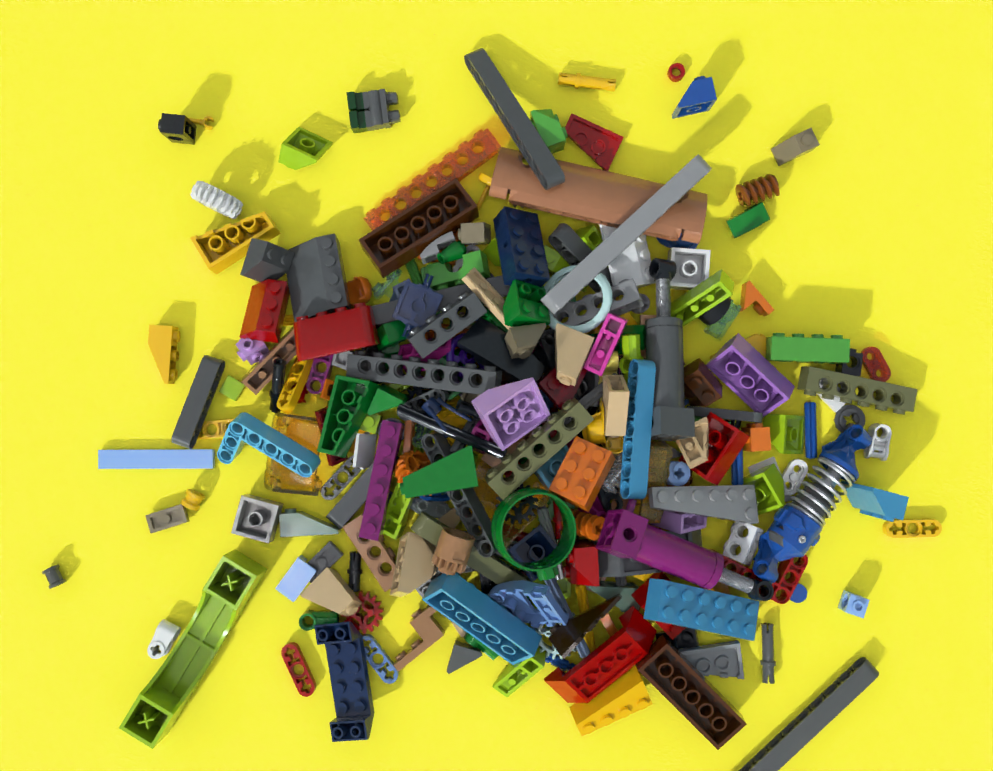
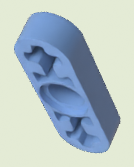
[362,634,399,684]

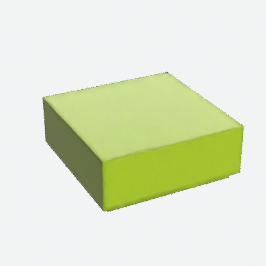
[219,375,245,401]

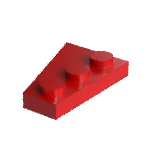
[565,114,623,171]

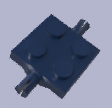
[392,273,444,337]

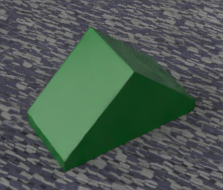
[377,320,408,351]
[367,384,409,415]

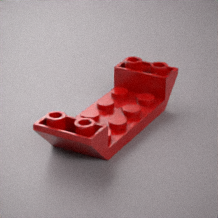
[544,606,656,703]

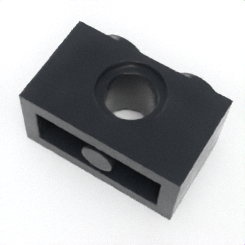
[158,113,197,145]

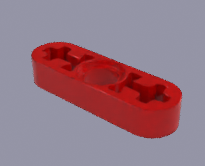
[281,642,316,697]

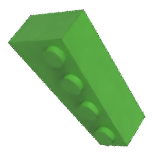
[766,333,850,364]

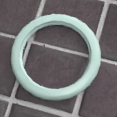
[544,265,612,333]

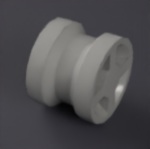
[632,293,650,314]

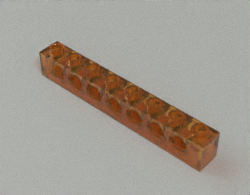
[363,128,501,231]

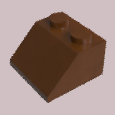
[684,358,723,407]

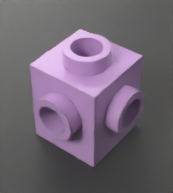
[235,338,269,365]

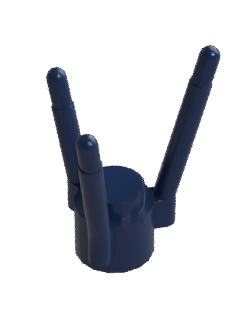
[421,396,472,438]

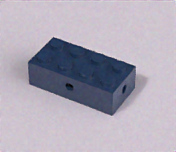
[493,206,550,287]

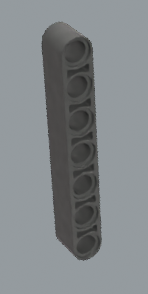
[421,431,498,558]

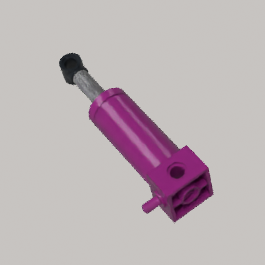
[596,499,774,601]

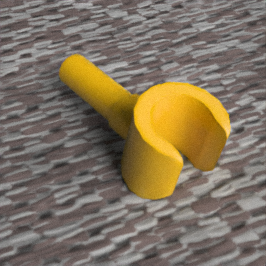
[188,116,214,130]

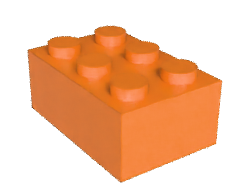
[548,436,616,512]

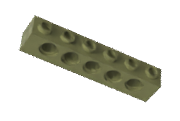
[797,366,918,415]
[484,398,594,500]

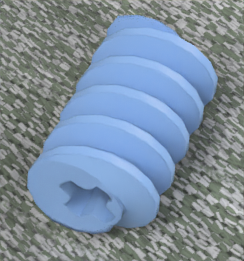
[650,460,690,486]

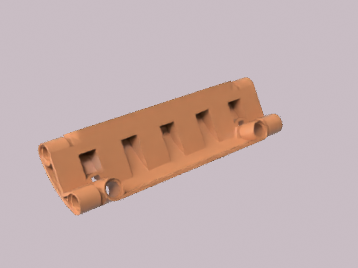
[489,147,707,244]

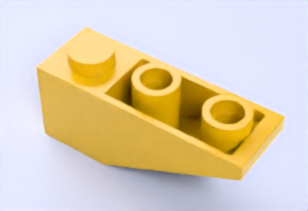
[148,325,180,384]

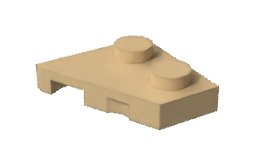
[675,417,709,469]

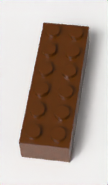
[359,178,479,278]
[636,635,747,750]

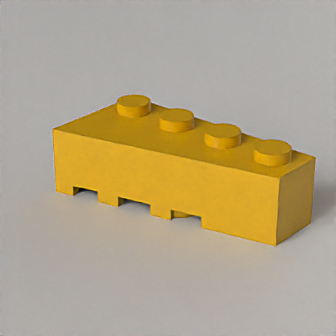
[190,211,281,274]
[569,665,653,736]

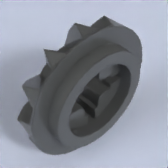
[833,405,865,433]

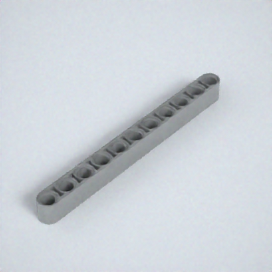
[540,154,712,315]

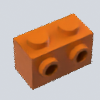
[741,423,771,452]

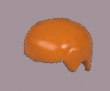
[347,276,372,306]

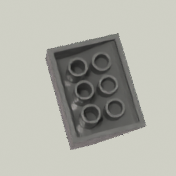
[286,233,351,322]

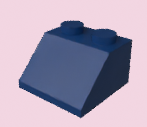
[672,76,717,119]

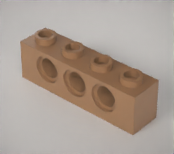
[343,514,396,592]

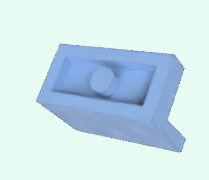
[275,555,316,602]

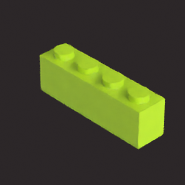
[671,269,734,326]

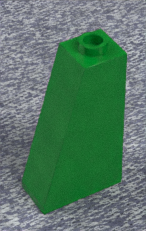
[400,446,479,498]

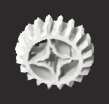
[190,181,243,219]

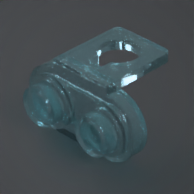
[372,269,403,300]

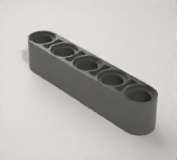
[548,223,620,298]
[171,355,225,449]
[326,456,399,530]

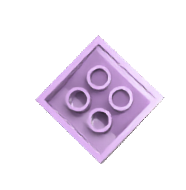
[471,377,550,451]

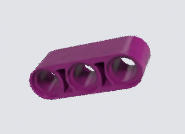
[306,354,334,394]

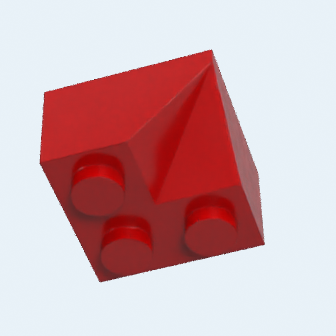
[563,539,600,587]

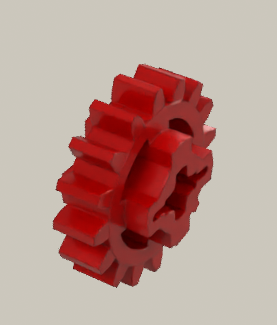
[341,591,384,634]

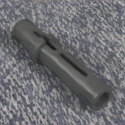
[760,623,776,684]

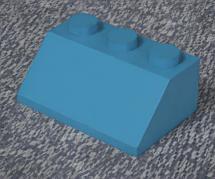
[841,480,909,522]

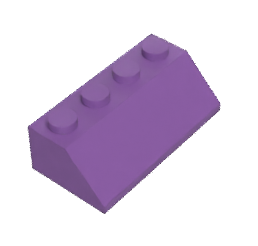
[706,333,795,417]

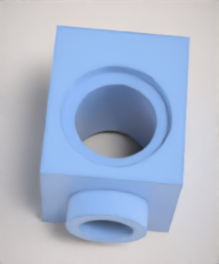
[838,590,870,619]

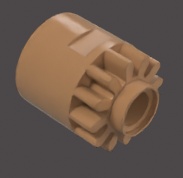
[432,527,475,575]

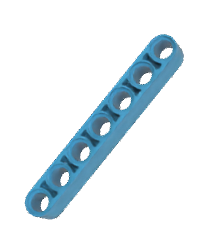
[620,359,656,499]

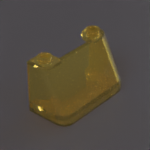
[264,412,322,496]

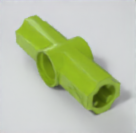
[619,334,644,384]

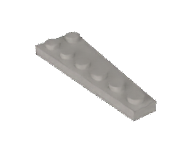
[648,485,759,524]

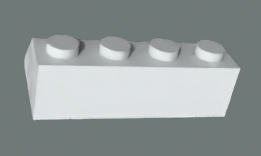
[599,224,656,288]

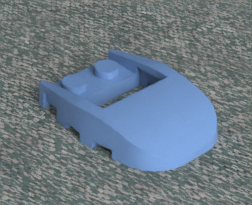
[487,580,570,628]

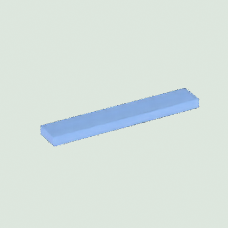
[98,449,215,469]

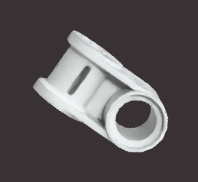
[863,423,892,461]
[147,619,181,659]

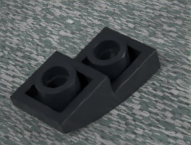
[655,628,699,650]

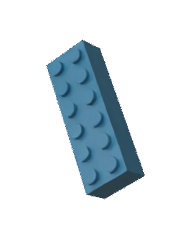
[422,572,542,665]
[643,578,760,641]

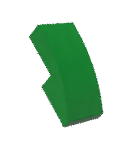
[726,202,770,238]

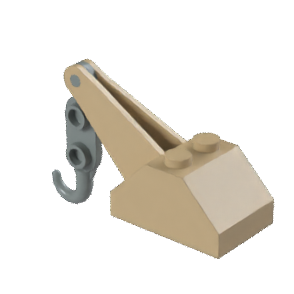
[390,498,461,597]

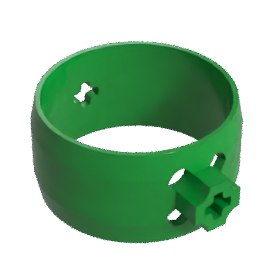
[491,487,576,581]

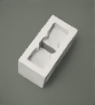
[722,522,764,566]

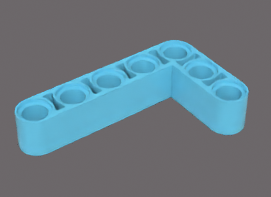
[217,412,321,477]

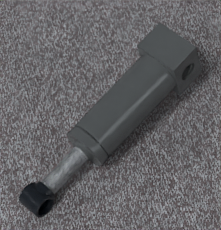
[645,258,695,441]

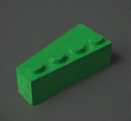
[317,375,380,458]

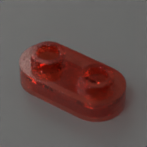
[861,347,891,382]

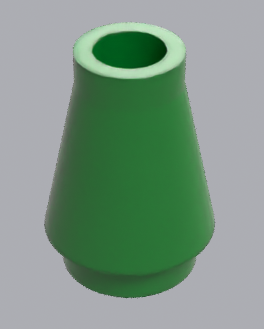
[437,241,467,264]

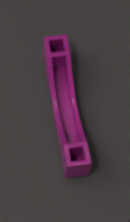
[359,420,404,541]

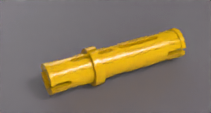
[558,72,616,92]

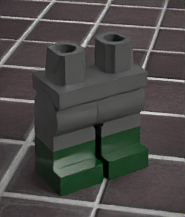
[346,89,401,134]

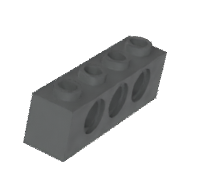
[406,291,487,358]

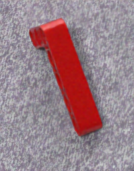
[709,549,808,604]

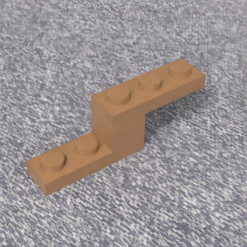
[393,603,445,671]

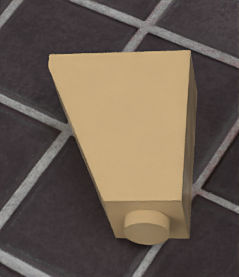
[554,323,595,386]
[602,375,630,438]
[300,567,362,617]

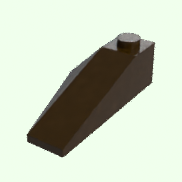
[549,594,622,659]

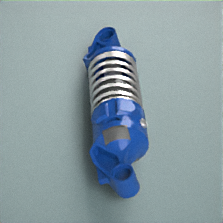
[753,424,872,584]

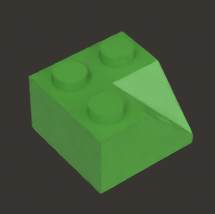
[530,109,568,154]

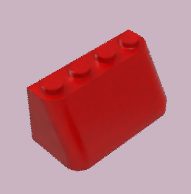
[293,302,380,362]

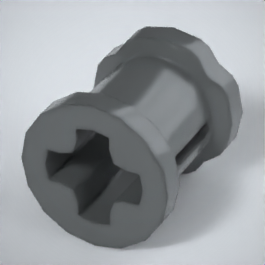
[42,564,67,589]

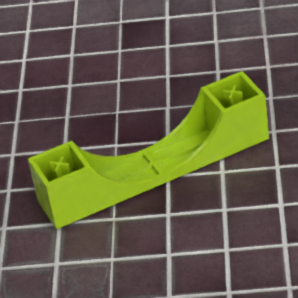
[119,549,267,749]

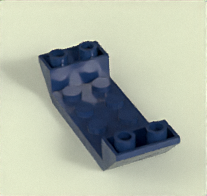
[314,621,374,742]

